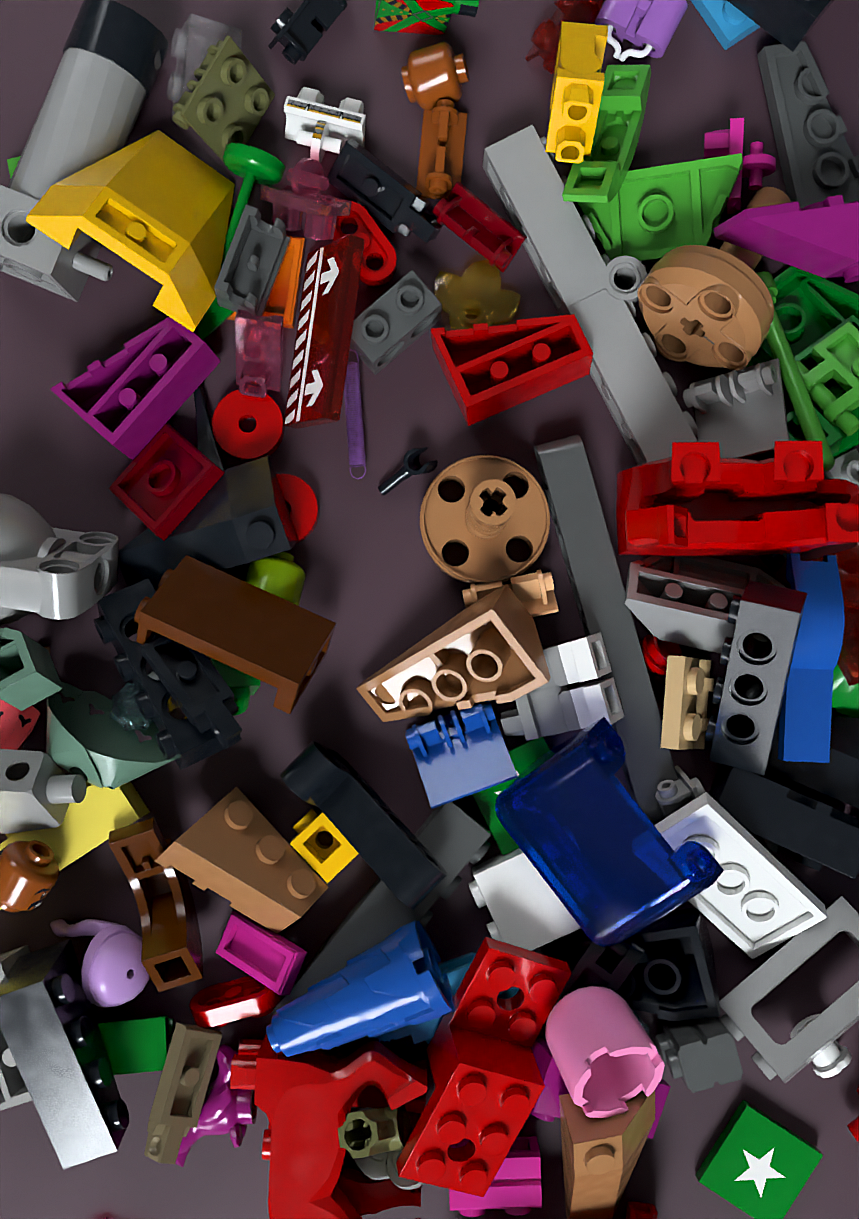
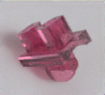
[260,158,352,240]
[235,309,284,398]

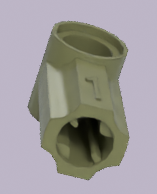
[338,1105,411,1159]

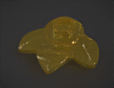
[434,260,520,330]

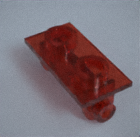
[525,0,604,74]

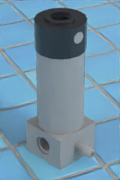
[0,0,169,302]

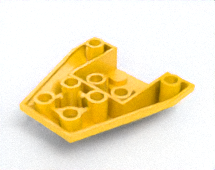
[26,130,235,332]

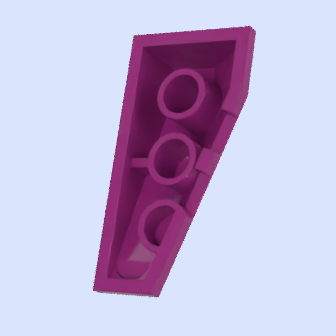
[713,195,859,283]

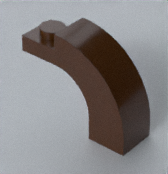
[108,818,203,992]

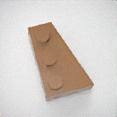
[155,786,329,934]

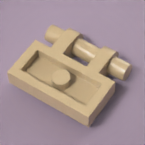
[660,655,714,750]

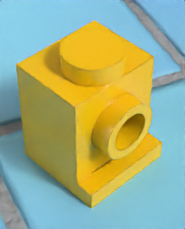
[290,809,359,884]

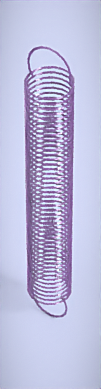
[342,349,366,479]

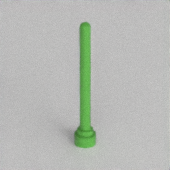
[756,272,835,472]

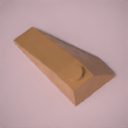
[356,584,551,722]

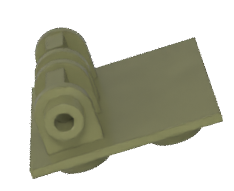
[172,35,275,161]

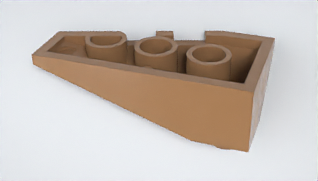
[559,1090,655,1219]

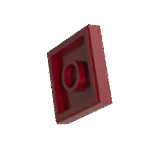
[108,422,224,541]

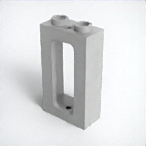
[719,896,859,1083]

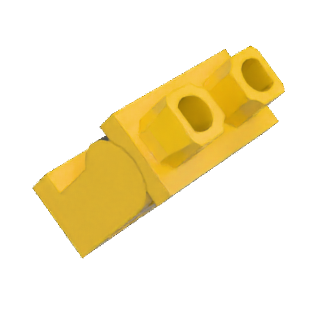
[545,21,608,164]

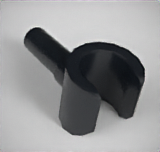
[378,447,438,496]

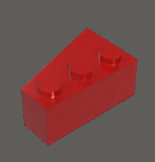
[430,314,593,426]

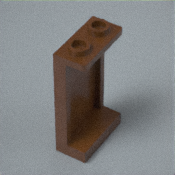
[134,555,336,714]

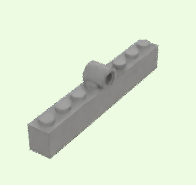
[482,124,698,465]

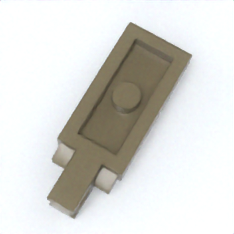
[144,1022,222,1164]

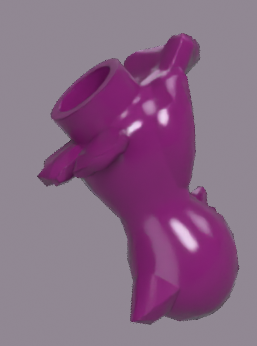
[175,1044,258,1167]

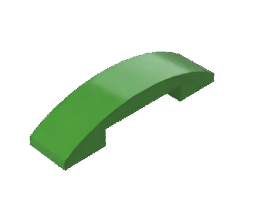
[562,65,651,203]

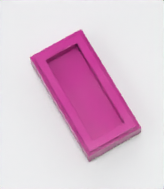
[215,911,307,996]

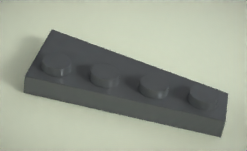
[757,41,859,208]

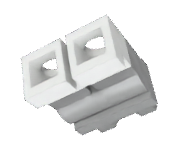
[500,632,624,741]

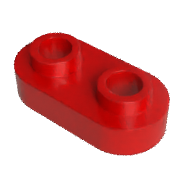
[326,201,397,286]
[189,976,282,1029]

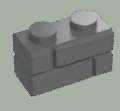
[655,1016,743,1093]

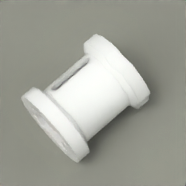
[790,1014,852,1078]

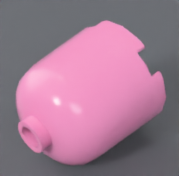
[545,986,665,1118]

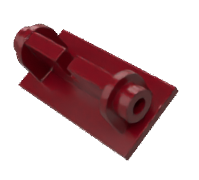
[433,182,527,273]

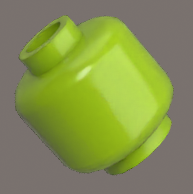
[245,552,305,606]

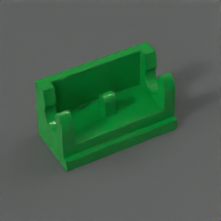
[97,1016,175,1075]

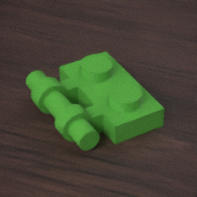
[796,322,859,436]

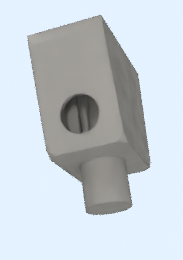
[0,749,86,834]

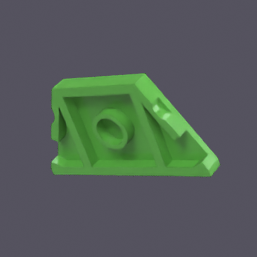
[577,153,743,264]

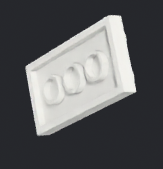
[633,792,827,959]

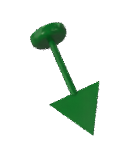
[197,143,285,340]

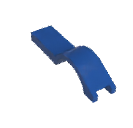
[778,553,845,763]

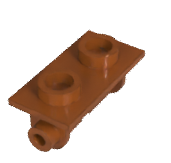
[416,99,467,199]

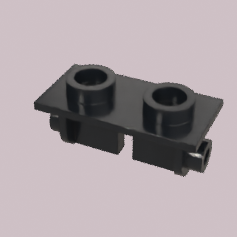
[268,0,347,65]

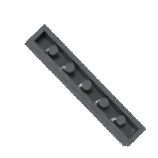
[272,800,491,1015]

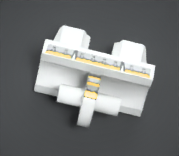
[284,87,366,163]

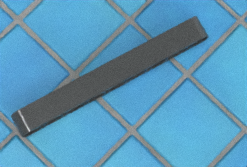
[534,434,678,829]

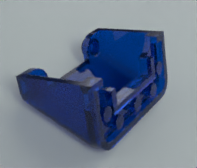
[495,717,724,947]

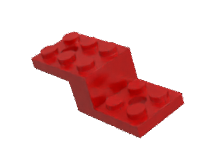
[396,937,572,1197]

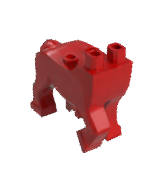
[616,441,859,556]
[230,1033,427,1219]

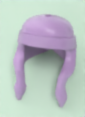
[50,919,150,1007]

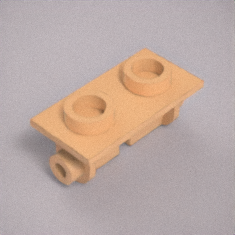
[462,569,559,617]

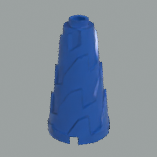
[266,920,456,1057]

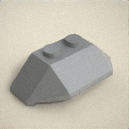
[625,555,786,654]

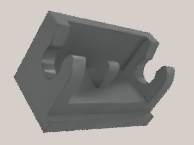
[214,204,291,321]

